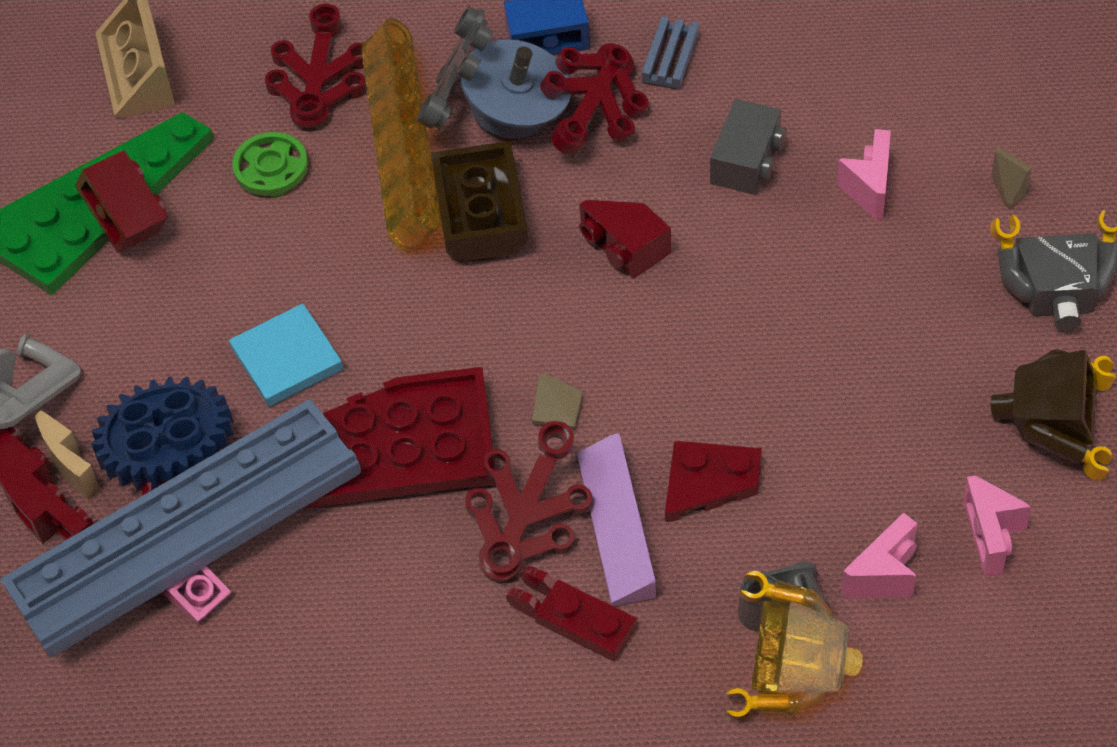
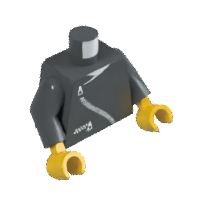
[990,209,1117,331]

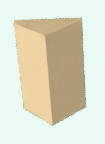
[95,0,175,118]

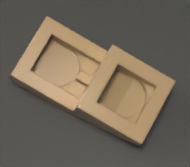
[35,410,100,500]

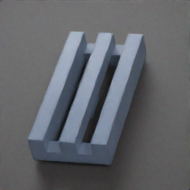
[642,16,699,89]

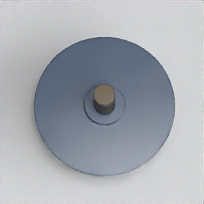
[460,39,571,138]

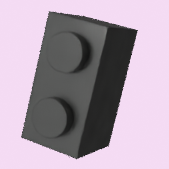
[710,99,786,195]

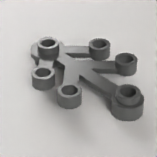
[416,6,493,130]

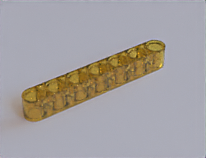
[361,18,441,252]

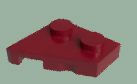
[665,441,762,522]

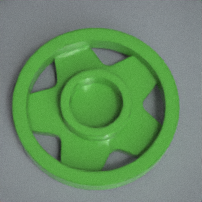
[232,132,308,198]

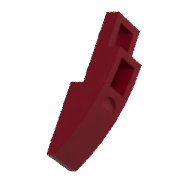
[0,426,94,544]

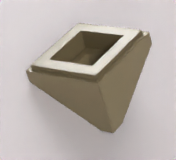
[991,147,1032,210]
[532,373,583,430]

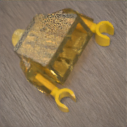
[726,571,863,717]

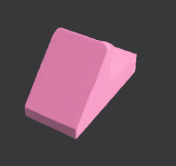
[837,129,891,220]
[963,475,1031,577]
[841,513,918,599]

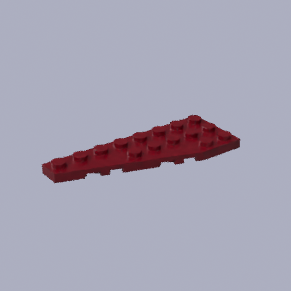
[142,367,495,509]

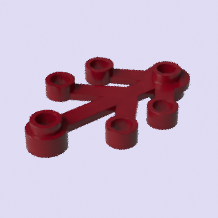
[265,3,372,128]
[540,43,649,155]
[465,421,592,581]

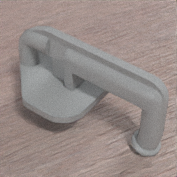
[0,334,80,430]

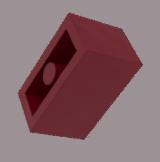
[75,150,168,253]

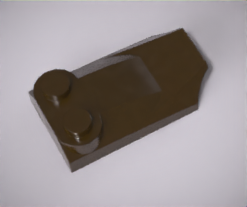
[431,141,528,261]

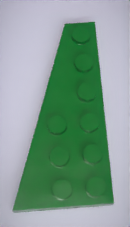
[0,112,214,296]

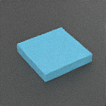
[228,303,344,407]

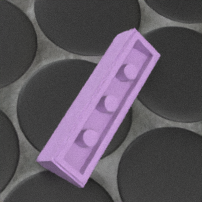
[577,433,656,606]

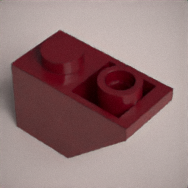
[579,200,671,279]

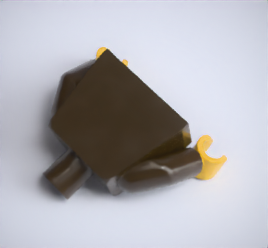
[990,349,1116,481]

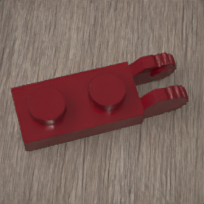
[506,566,637,661]

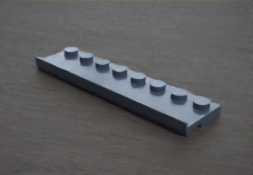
[0,399,361,657]

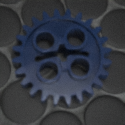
[91,376,234,490]

